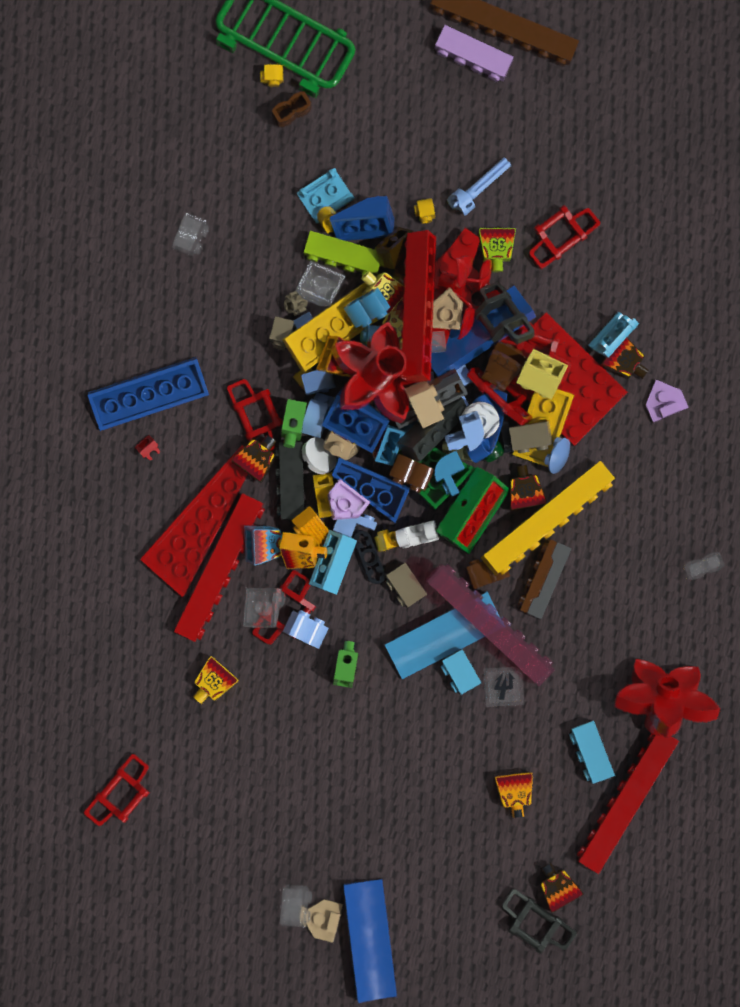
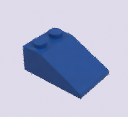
[330,196,394,241]
[321,386,389,453]

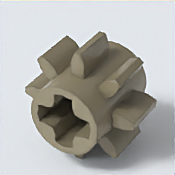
[284,291,307,316]

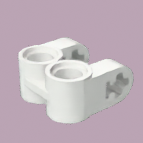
[395,521,439,549]

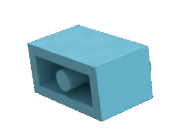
[440,650,481,695]

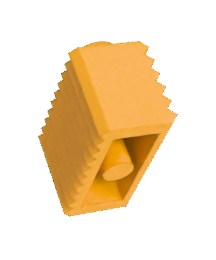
[292,506,329,547]

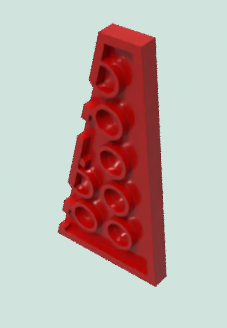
[398,228,481,351]

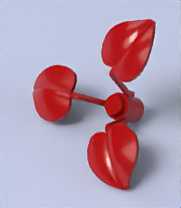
[439,256,492,339]

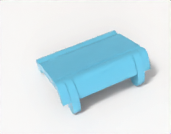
[297,168,355,224]
[588,312,639,358]

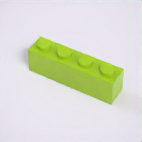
[304,231,380,276]

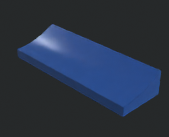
[431,285,536,377]
[88,357,209,431]
[344,879,397,1003]

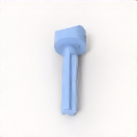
[447,158,511,216]

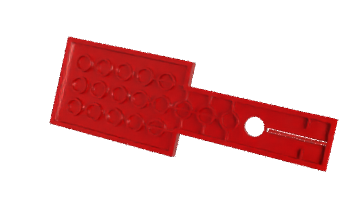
[435,250,628,446]

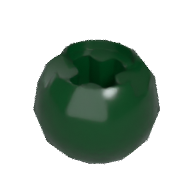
[483,440,504,463]

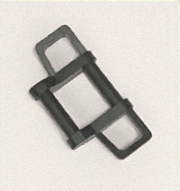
[475,282,534,344]
[502,889,577,954]

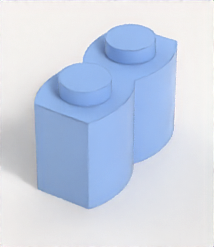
[283,610,329,649]

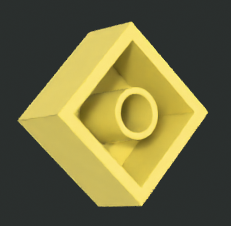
[516,349,568,399]

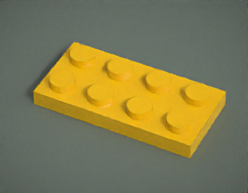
[513,389,574,467]

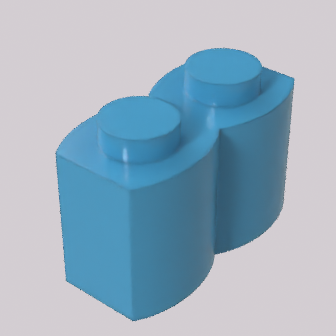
[343,288,390,328]

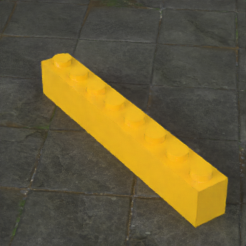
[481,461,615,576]

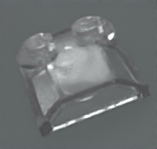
[296,261,345,306]
[243,588,285,628]

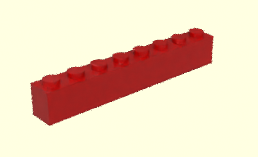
[400,230,436,384]
[174,493,265,642]
[576,733,679,874]

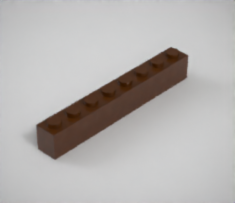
[430,0,579,66]

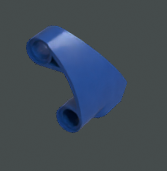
[459,389,507,463]

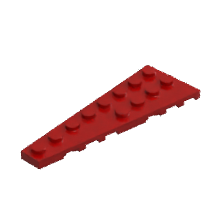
[140,445,248,597]

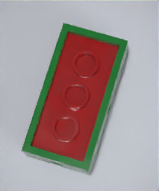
[436,466,510,554]

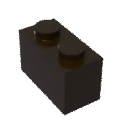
[375,227,413,270]

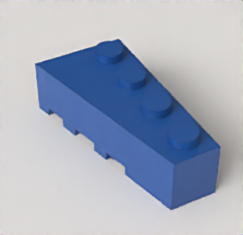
[332,458,410,523]

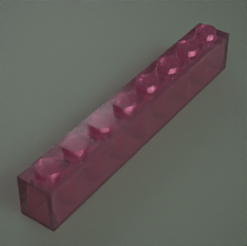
[425,563,555,687]

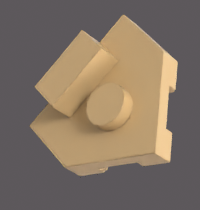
[433,288,463,330]
[300,899,343,942]

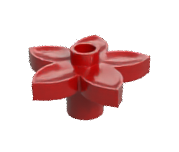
[331,322,419,424]
[615,659,720,738]

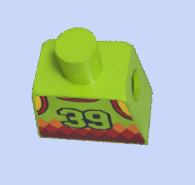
[478,228,516,272]

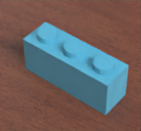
[309,530,357,595]
[569,721,615,784]

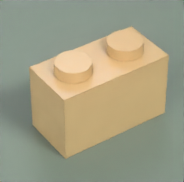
[405,381,444,428]

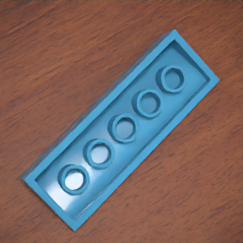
[385,592,504,679]

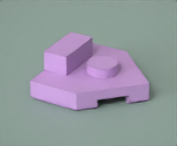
[645,380,688,422]
[328,479,370,520]

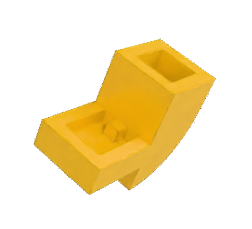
[313,473,334,518]

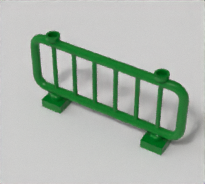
[215,0,355,99]

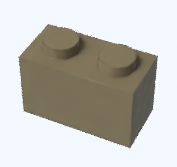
[270,316,295,350]
[509,421,553,453]
[385,563,427,608]

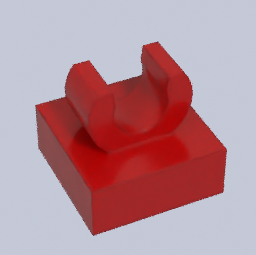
[135,435,160,460]

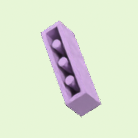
[435,25,513,82]

